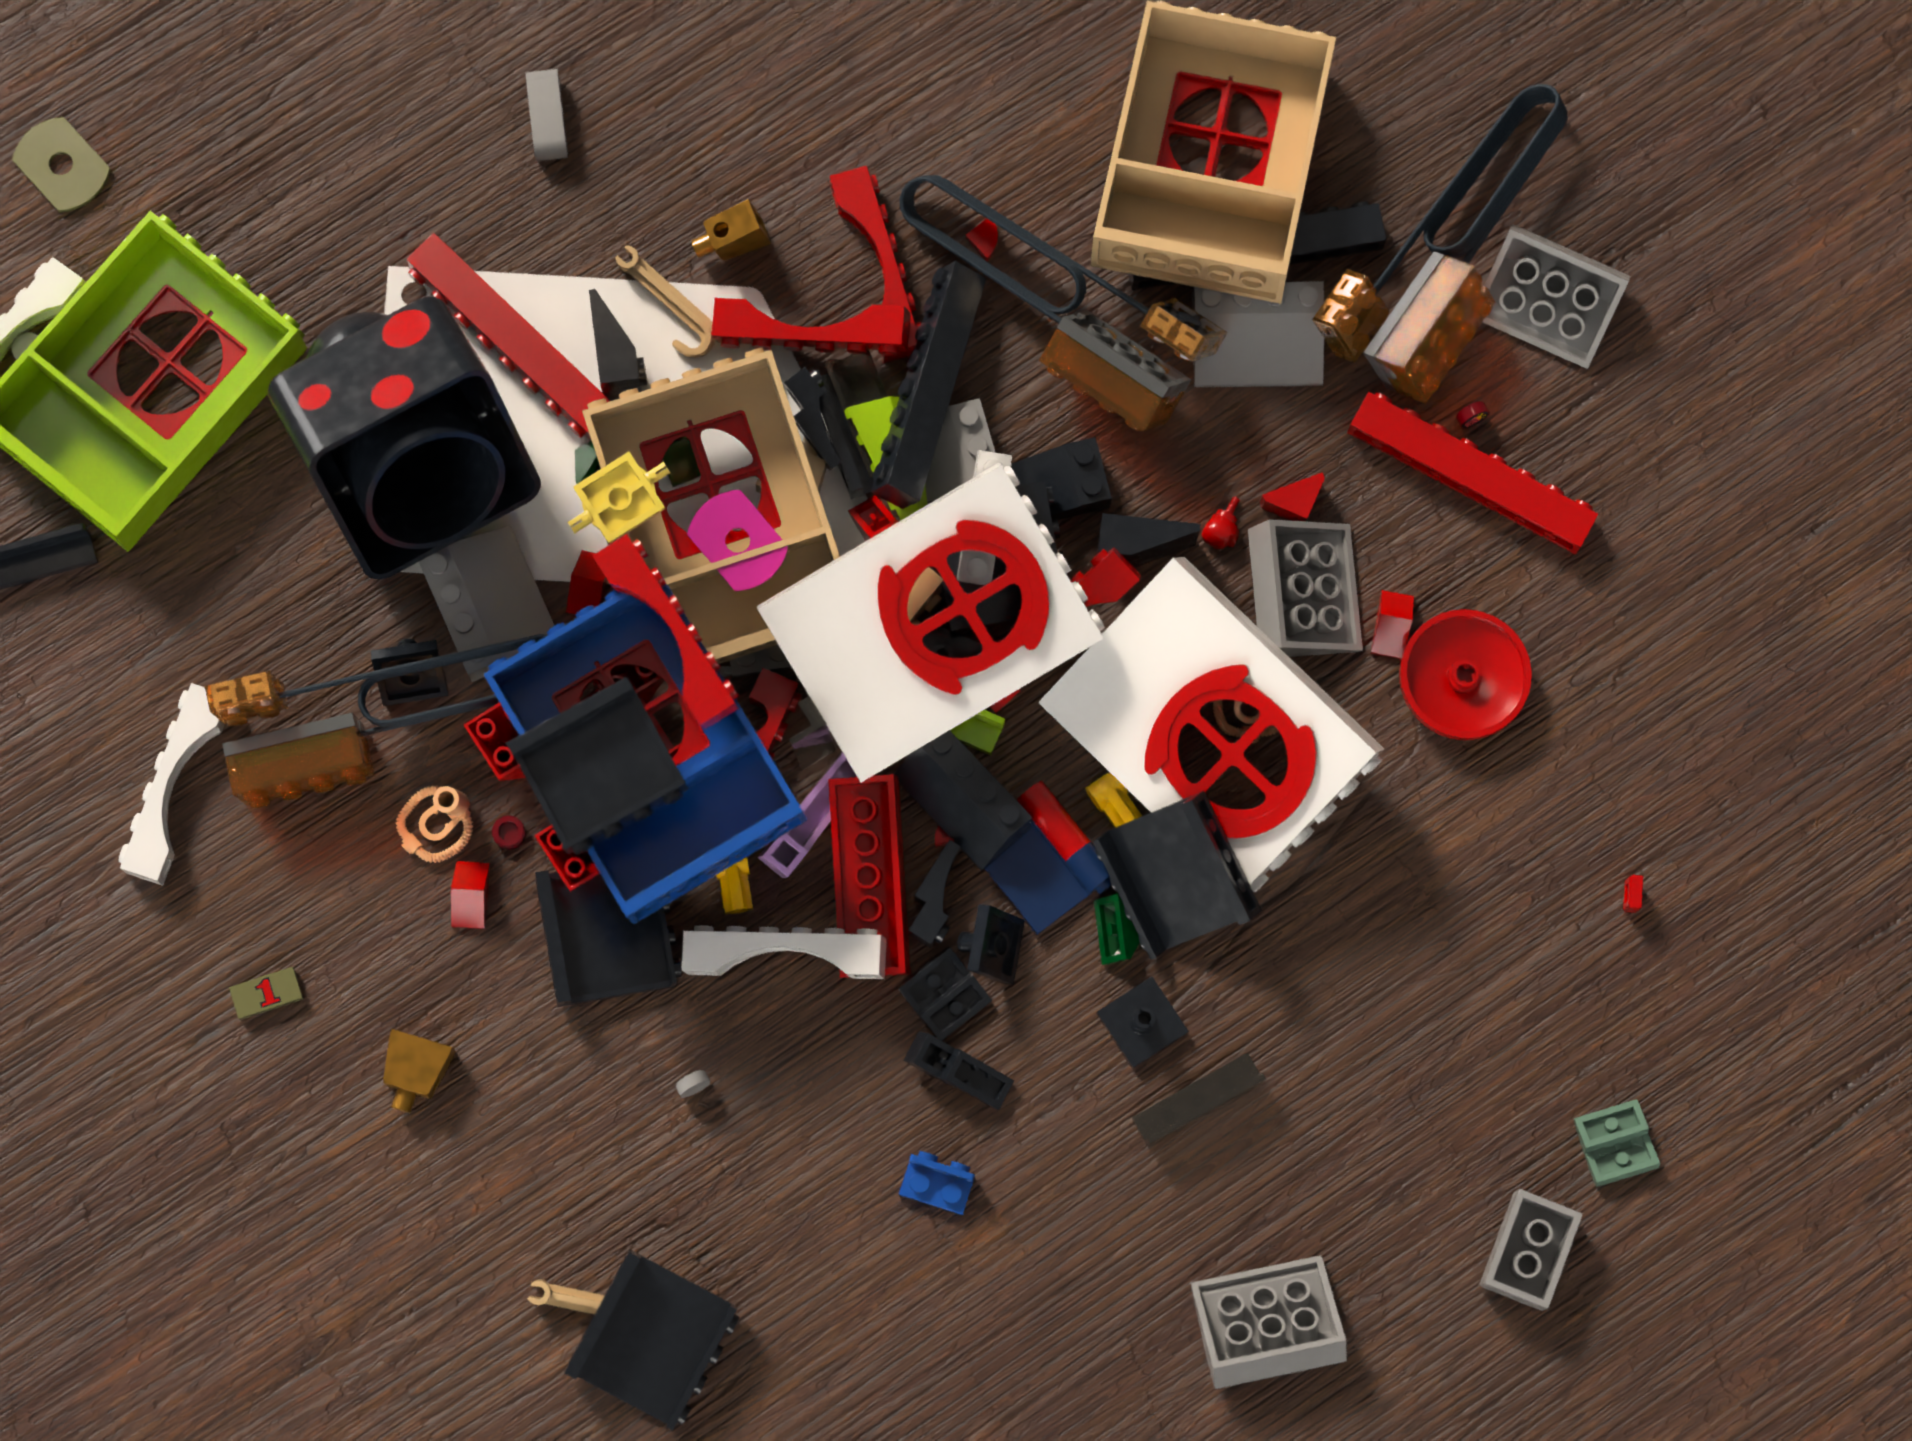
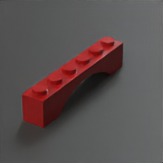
[830,166,921,363]
[711,298,911,355]
[592,534,739,730]
[989,547,1141,713]

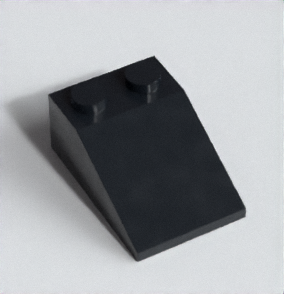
[589,289,648,401]
[1010,437,1112,520]
[1097,513,1201,568]

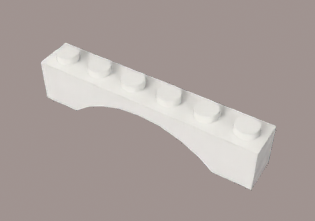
[0,257,85,362]
[118,683,227,886]
[682,925,886,979]

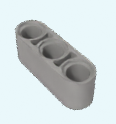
[526,69,568,161]

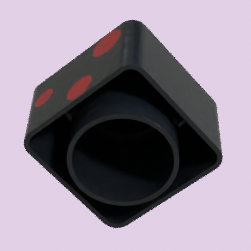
[268,296,541,579]

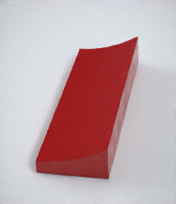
[828,774,911,978]

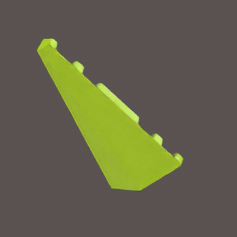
[844,396,928,520]

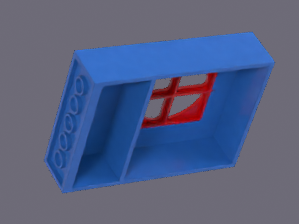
[483,570,808,924]

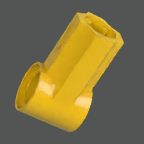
[1085,772,1142,828]
[716,857,753,914]

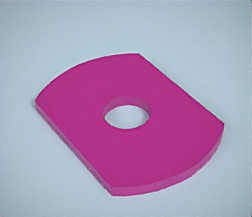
[687,490,788,591]

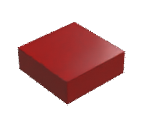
[1623,874,1643,913]

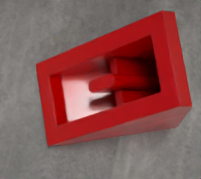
[1260,472,1325,522]
[848,495,898,542]
[566,550,608,615]
[1370,590,1414,659]
[451,861,490,929]

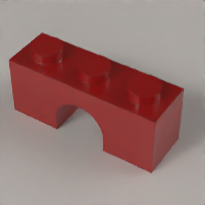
[749,668,802,760]

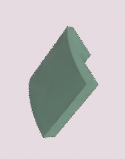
[1574,1099,1660,1187]

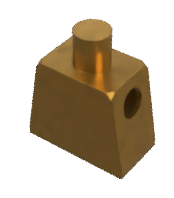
[691,199,771,261]
[383,1029,456,1113]

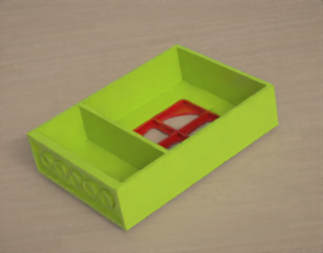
[0,211,307,552]

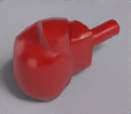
[1201,497,1240,550]

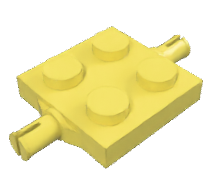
[568,452,671,544]

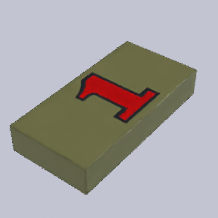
[229,967,304,1020]

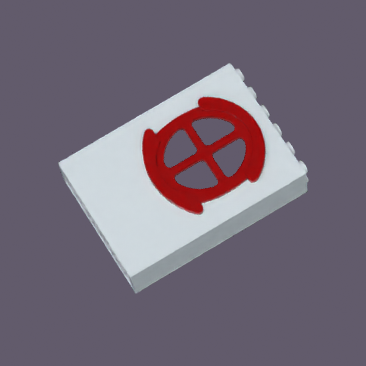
[757,463,1105,782]
[1038,557,1384,892]

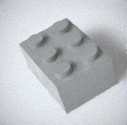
[1479,1189,1583,1311]

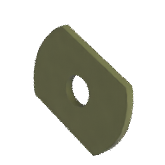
[12,117,111,213]

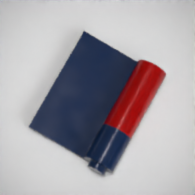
[985,780,1112,935]

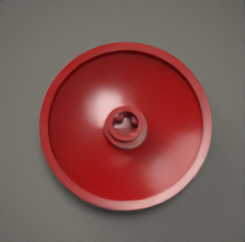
[1399,609,1532,740]

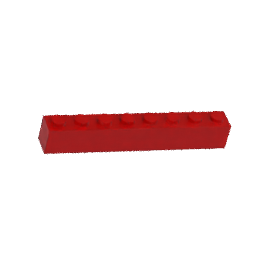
[406,233,611,440]
[1347,391,1598,555]

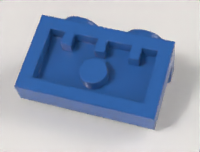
[899,1151,975,1216]

